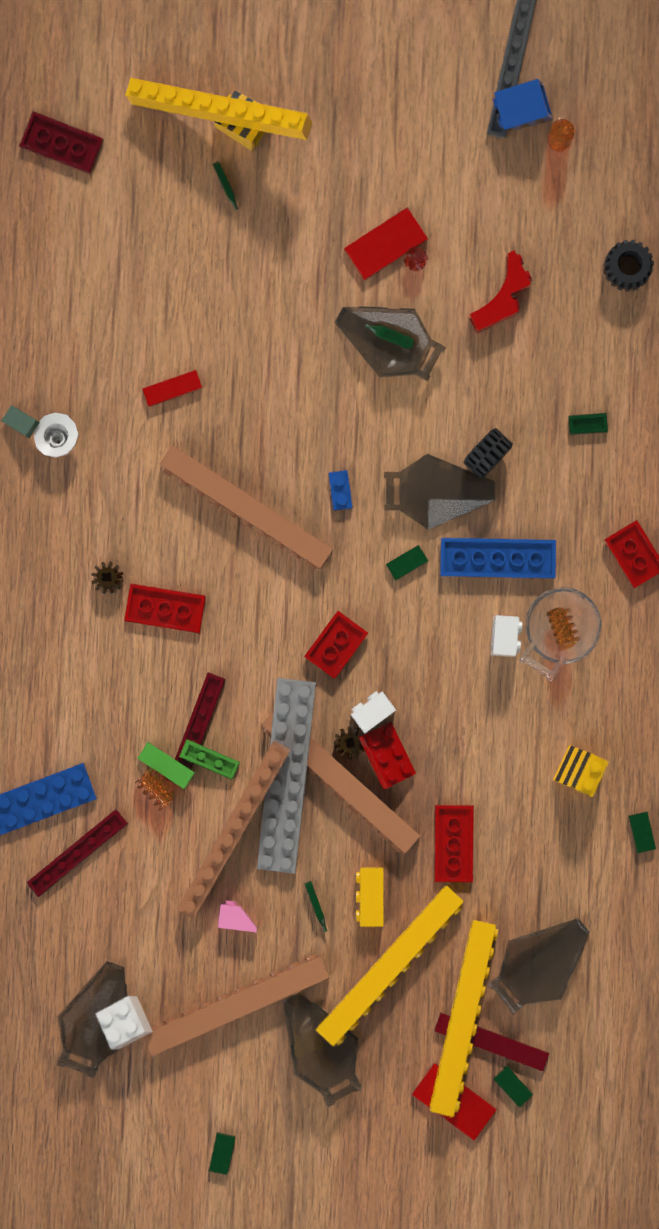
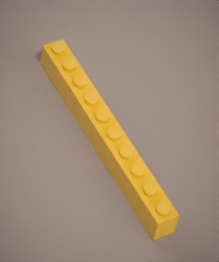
[125,78,313,140]
[316,885,464,1046]
[429,919,498,1117]

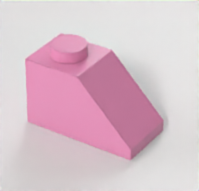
[218,900,257,932]

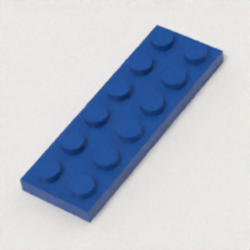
[440,538,556,579]
[0,763,97,835]

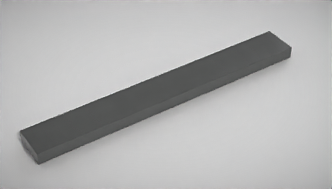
[486,0,536,139]

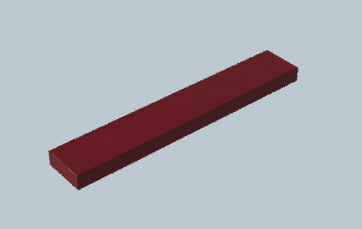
[167,672,226,783]
[26,809,129,897]
[434,1012,549,1072]

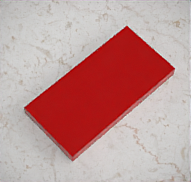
[344,207,428,281]
[124,583,206,634]
[434,805,474,883]
[411,1062,497,1141]

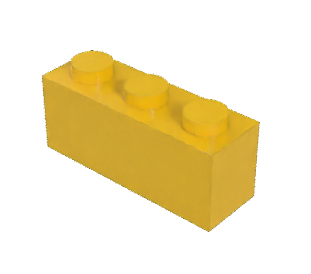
[356,867,383,927]

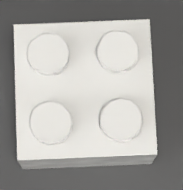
[491,615,522,657]
[351,691,396,733]
[96,996,153,1049]

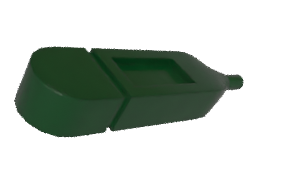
[212,161,238,210]
[365,324,414,349]
[304,881,327,932]

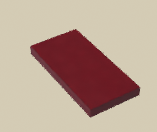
[19,111,104,175]

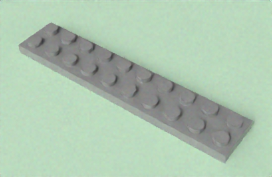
[257,678,316,874]

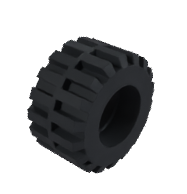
[604,240,654,291]
[464,428,513,479]

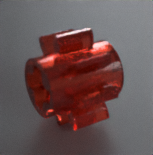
[403,247,428,271]

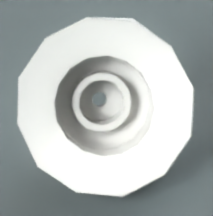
[34,413,79,458]

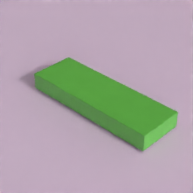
[179,739,240,780]
[138,742,196,789]

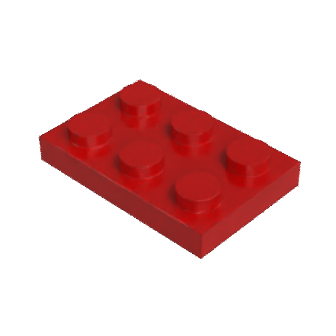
[604,520,659,589]
[304,611,368,679]
[359,722,416,790]

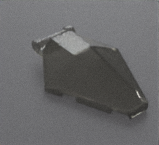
[335,306,446,381]
[384,454,495,530]
[488,918,590,1015]
[57,961,127,1078]
[283,993,362,1107]

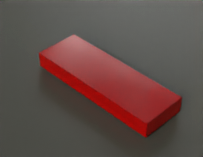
[142,370,203,407]

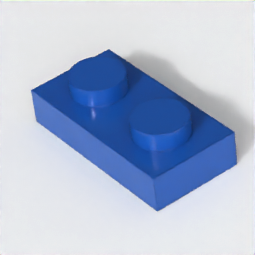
[328,470,353,511]

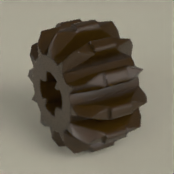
[91,562,124,594]
[333,726,364,759]

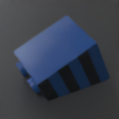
[493,79,553,131]

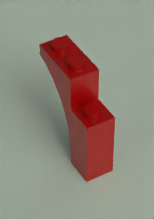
[469,250,532,334]

